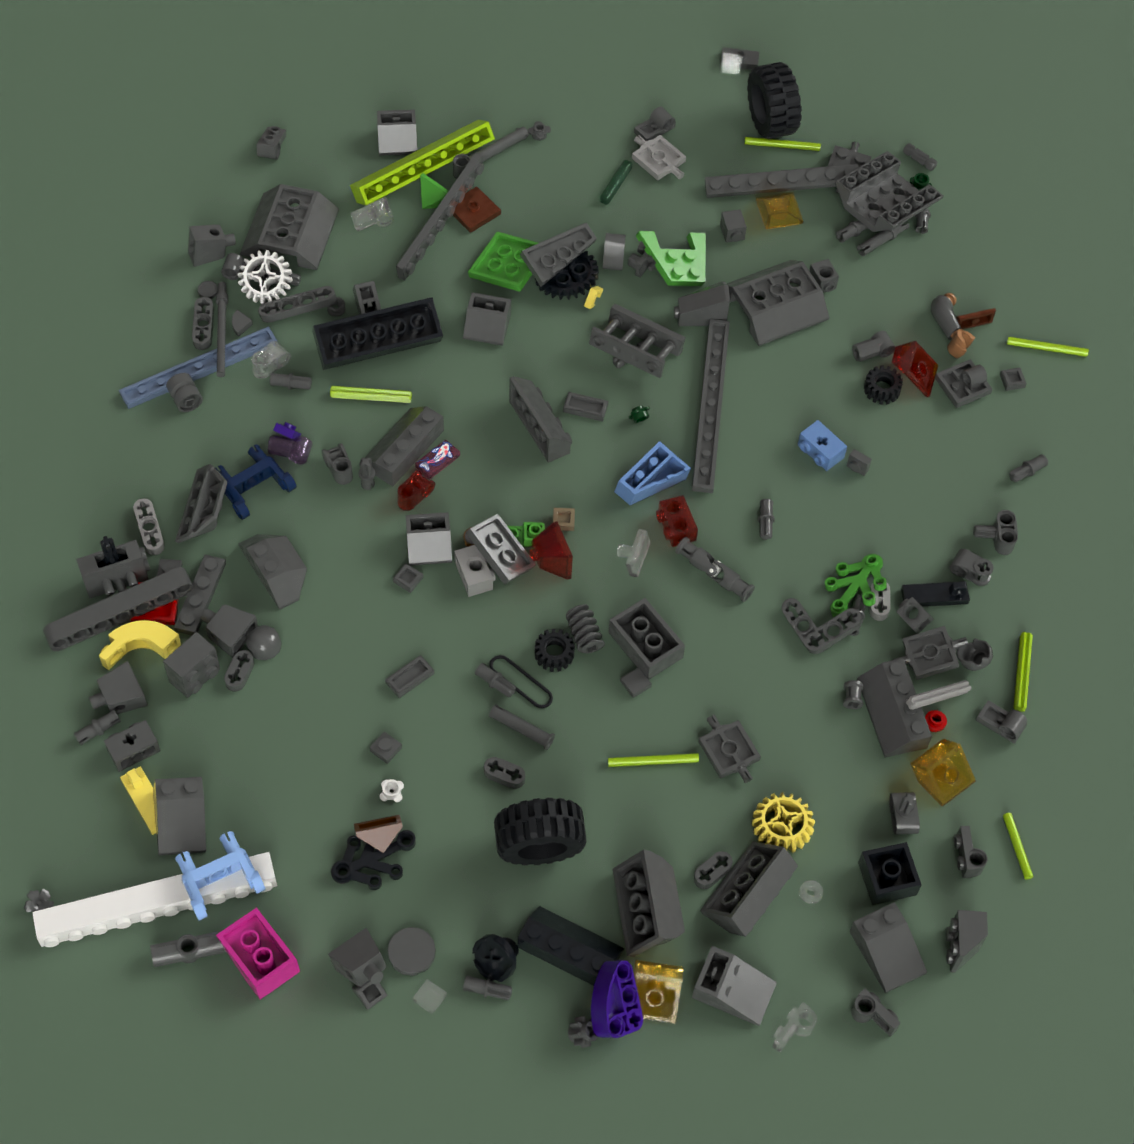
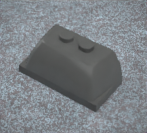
[612,849,685,957]

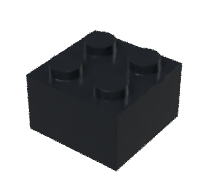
[858,842,922,905]

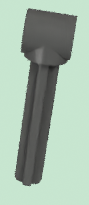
[221,253,301,286]

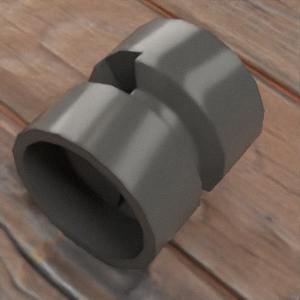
[166,373,203,412]

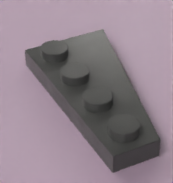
[520,223,597,287]

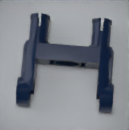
[216,445,297,520]

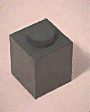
[720,209,747,243]

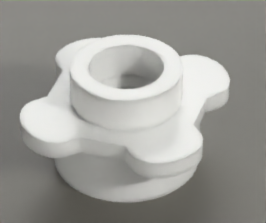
[380,779,404,802]

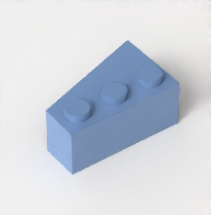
[614,441,691,505]

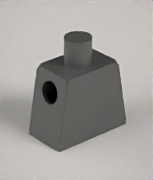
[188,225,236,267]
[201,605,258,658]
[88,661,147,714]
[328,928,386,986]

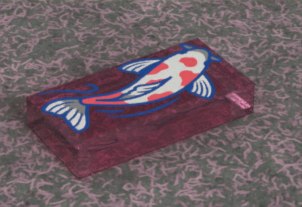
[415,440,460,480]

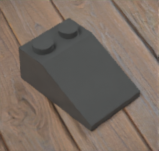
[153,777,206,855]
[849,902,927,993]

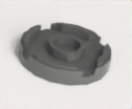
[387,927,436,976]

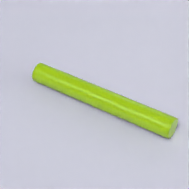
[1003,813,1033,880]

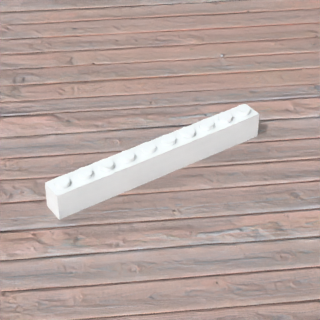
[32,852,277,947]

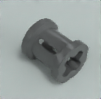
[843,680,864,709]

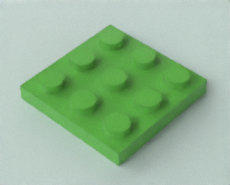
[468,232,538,292]

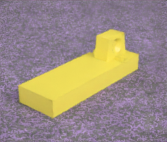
[120,766,156,835]

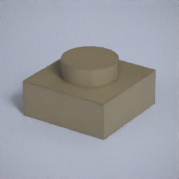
[553,508,575,531]

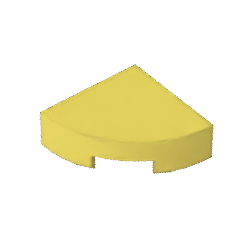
[584,286,603,309]

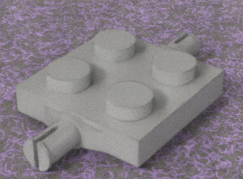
[632,135,686,181]

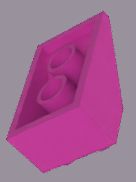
[216,907,300,1000]

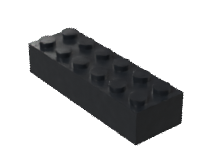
[312,297,443,370]

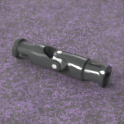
[675,537,755,602]

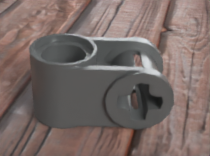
[321,443,353,485]
[949,549,994,586]

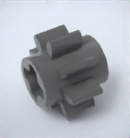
[568,1016,597,1048]

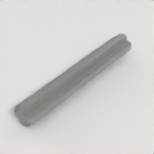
[906,680,971,710]

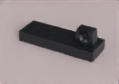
[901,581,970,607]

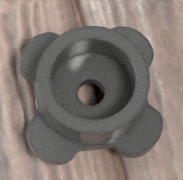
[528,121,551,141]

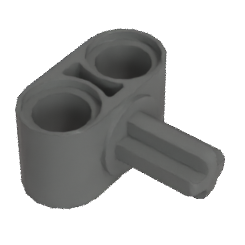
[603,233,626,271]
[973,510,1018,555]
[889,792,920,835]

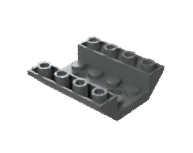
[836,151,944,232]
[240,184,339,270]
[727,260,829,346]

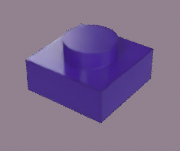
[273,422,301,441]

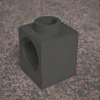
[809,259,839,293]
[896,597,934,634]

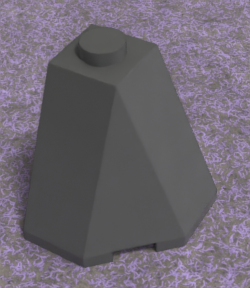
[674,281,730,326]

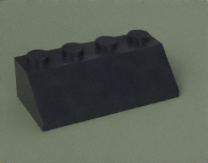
[518,906,624,986]

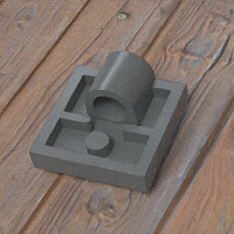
[935,359,992,408]

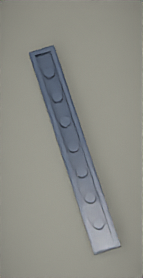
[119,326,278,409]

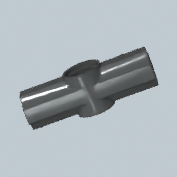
[150,930,226,967]

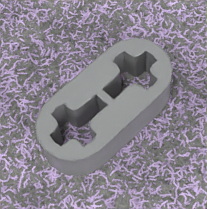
[869,582,890,621]

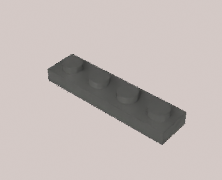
[174,554,226,636]

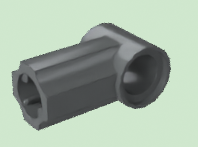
[852,331,896,362]

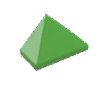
[420,173,449,209]

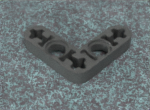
[782,598,863,654]

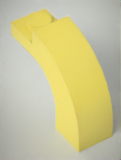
[99,620,181,670]

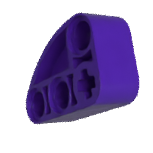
[591,960,643,1038]

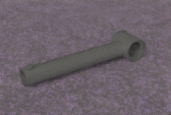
[453,127,529,179]

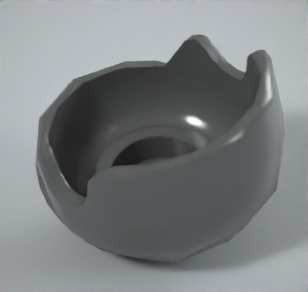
[246,625,282,660]
[957,638,993,671]

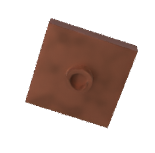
[453,186,501,233]

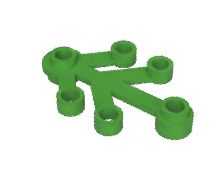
[825,554,887,617]

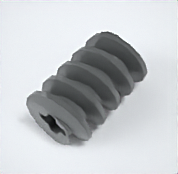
[566,604,605,653]

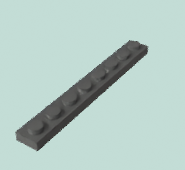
[396,153,484,281]
[705,164,859,198]

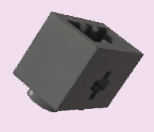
[104,720,160,772]

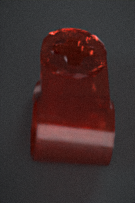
[397,470,436,511]

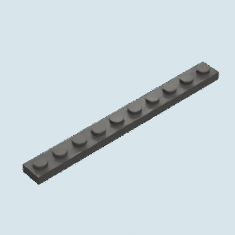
[692,319,730,493]

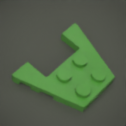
[636,231,706,286]

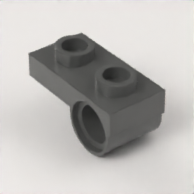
[634,106,676,141]
[257,126,286,160]
[976,700,1027,744]
[954,826,988,878]
[851,988,900,1037]

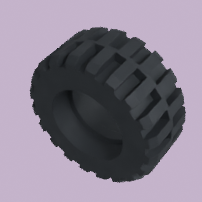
[747,62,802,139]
[494,798,587,865]

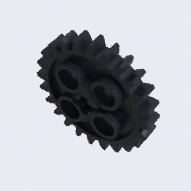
[535,251,599,300]

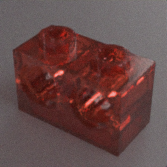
[656,495,698,547]

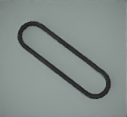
[489,655,553,708]

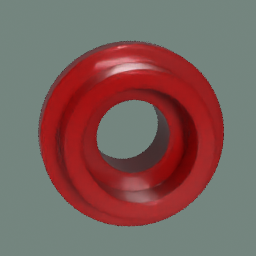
[925,710,947,732]

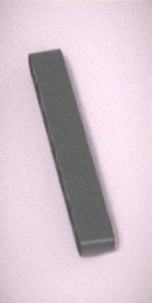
[43,567,194,651]

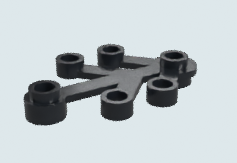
[331,830,416,890]

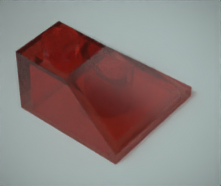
[892,341,938,397]
[530,521,573,580]

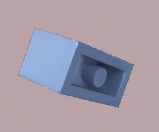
[798,420,847,471]

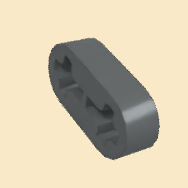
[224,650,254,692]
[484,757,525,789]
[694,851,733,889]

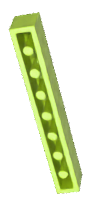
[350,120,495,205]

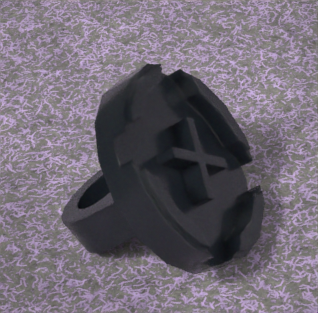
[472,934,519,982]

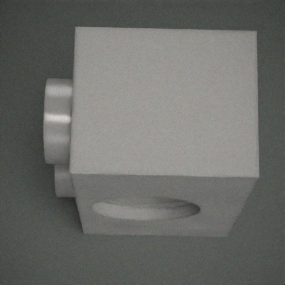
[454,545,496,597]

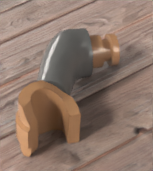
[931,293,976,358]

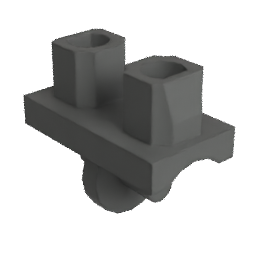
[628,241,659,278]

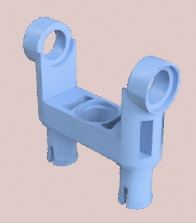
[175,831,266,921]

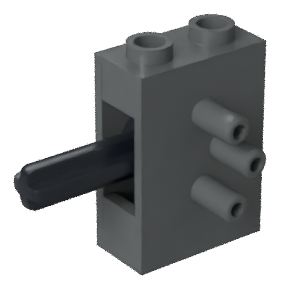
[76,536,150,599]

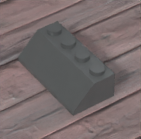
[509,376,572,463]
[359,406,444,487]
[857,658,932,757]
[701,841,798,937]

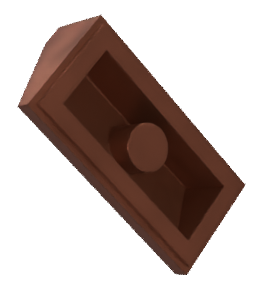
[956,308,996,329]

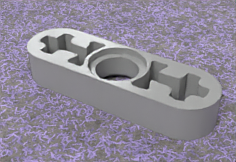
[133,498,165,555]

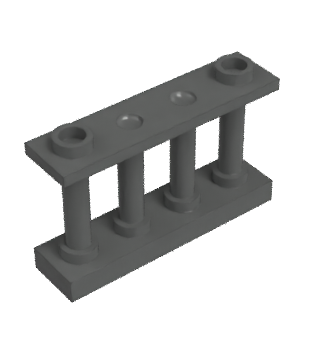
[589,304,686,378]

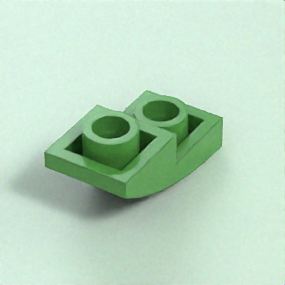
[508,522,546,547]

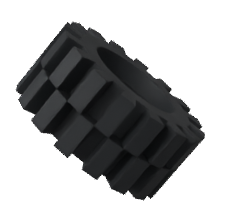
[864,365,903,405]
[535,629,575,672]

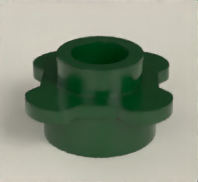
[909,173,932,190]
[629,405,650,423]

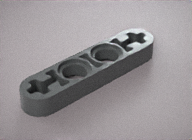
[258,286,337,323]

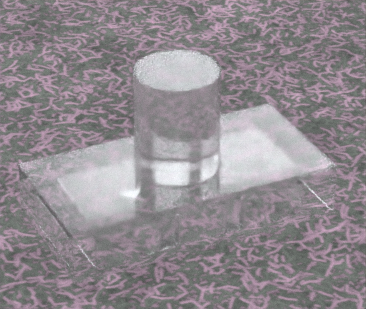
[617,529,651,577]

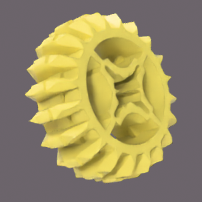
[752,792,815,853]

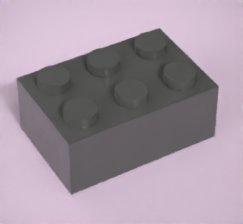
[608,598,685,680]

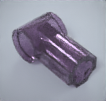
[267,435,313,464]

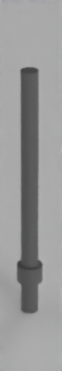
[216,282,228,377]

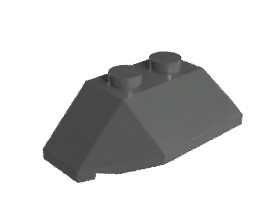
[175,464,227,543]
[239,534,307,610]

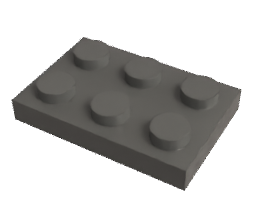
[466,514,536,585]

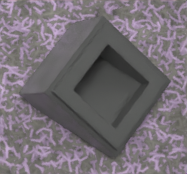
[352,981,388,1010]

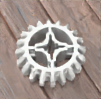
[238,250,293,304]

